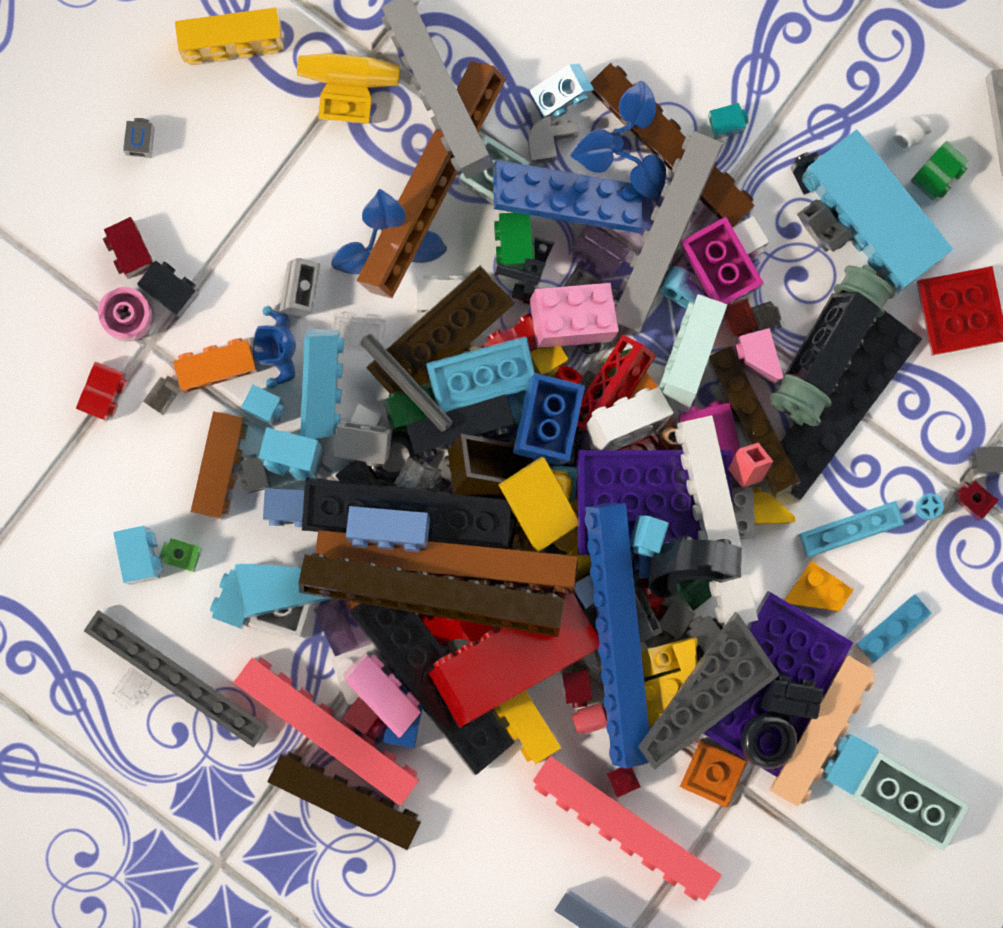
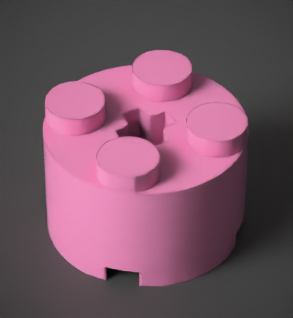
[98,287,153,342]

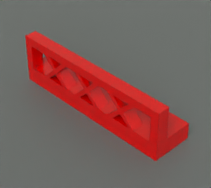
[577,335,656,433]

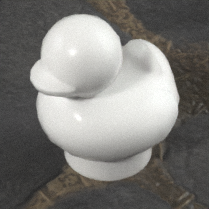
[892,116,932,149]

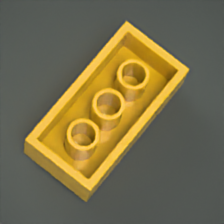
[175,7,284,65]

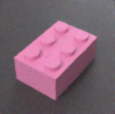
[529,283,619,348]

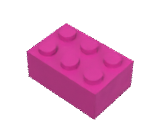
[679,217,764,306]

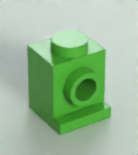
[160,538,202,573]

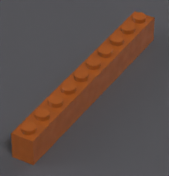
[356,61,506,299]
[315,530,578,595]

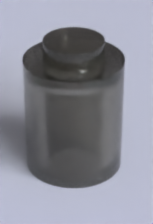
[143,375,181,416]

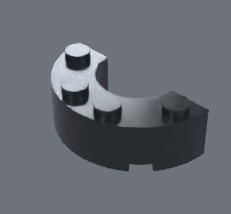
[649,537,742,599]

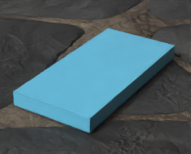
[426,336,535,413]

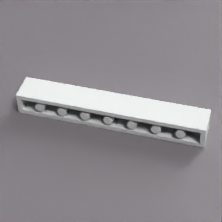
[675,416,758,627]

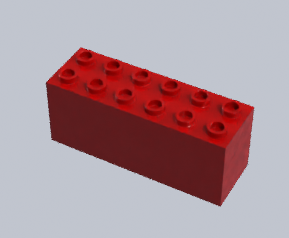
[429,592,600,728]

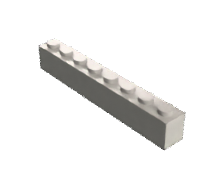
[381,0,494,179]
[614,131,723,333]

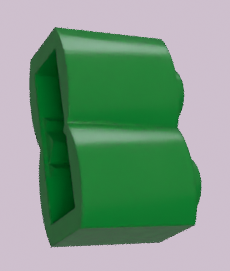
[910,140,969,201]

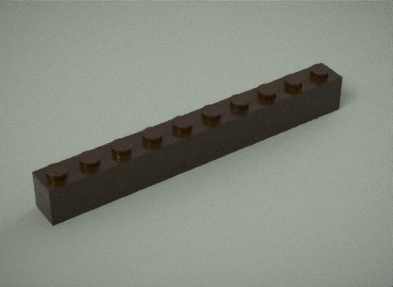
[298,553,565,637]

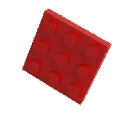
[916,266,1003,356]

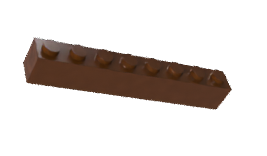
[590,63,755,228]

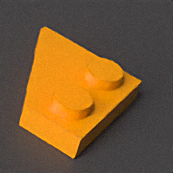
[784,561,854,612]

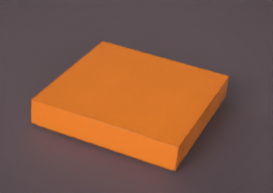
[679,740,748,808]

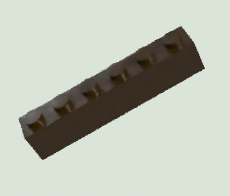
[707,346,800,499]
[267,751,422,851]

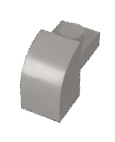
[528,116,578,165]

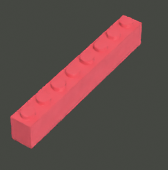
[233,656,419,806]
[532,756,722,901]

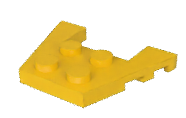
[601,637,698,731]

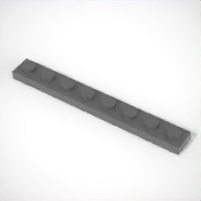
[84,610,269,748]

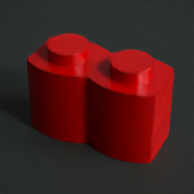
[76,361,128,421]

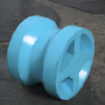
[915,493,944,520]

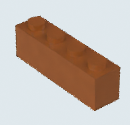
[190,411,248,520]

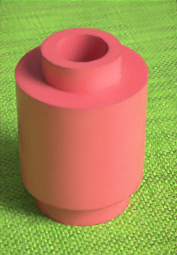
[571,703,608,734]

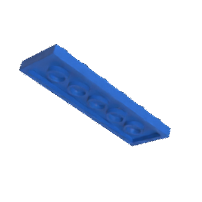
[493,160,643,233]

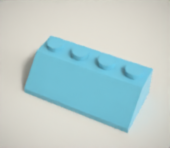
[300,329,344,439]

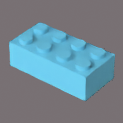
[258,427,324,481]

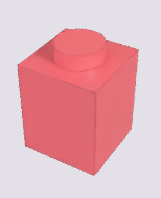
[728,443,773,488]

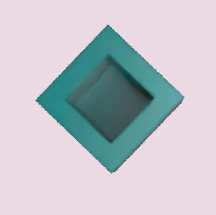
[708,103,749,140]

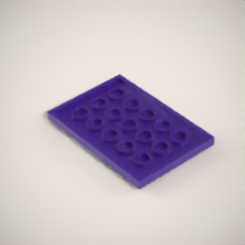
[577,450,732,555]
[703,591,853,777]

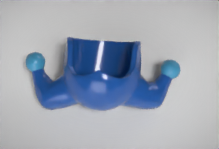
[253,306,296,389]

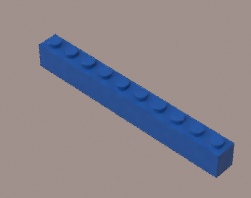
[585,503,649,768]

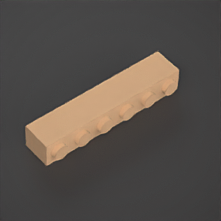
[769,656,875,806]

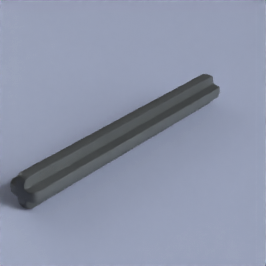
[361,334,453,432]

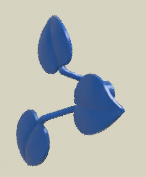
[570,81,666,198]
[331,189,447,274]

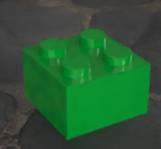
[494,213,533,271]

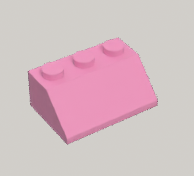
[343,653,421,738]

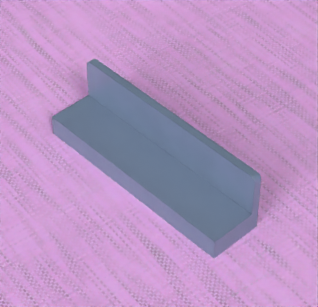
[554,888,628,928]

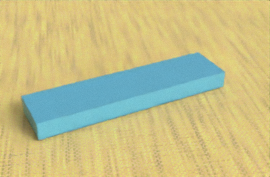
[798,501,904,558]

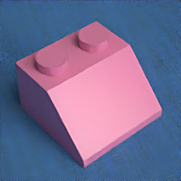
[733,328,784,385]

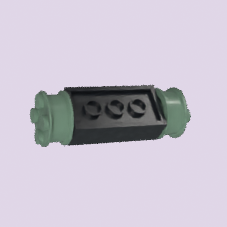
[770,265,895,426]

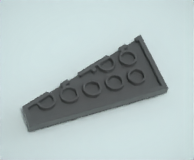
[638,612,779,769]

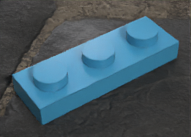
[856,594,932,664]

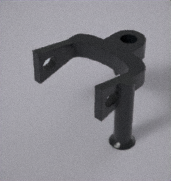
[495,237,555,305]

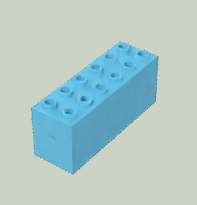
[803,129,954,295]

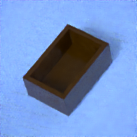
[448,434,533,498]

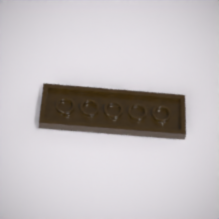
[366,265,515,394]

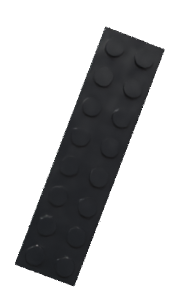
[780,310,923,501]
[301,478,512,549]
[348,603,515,775]

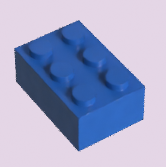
[513,373,585,466]

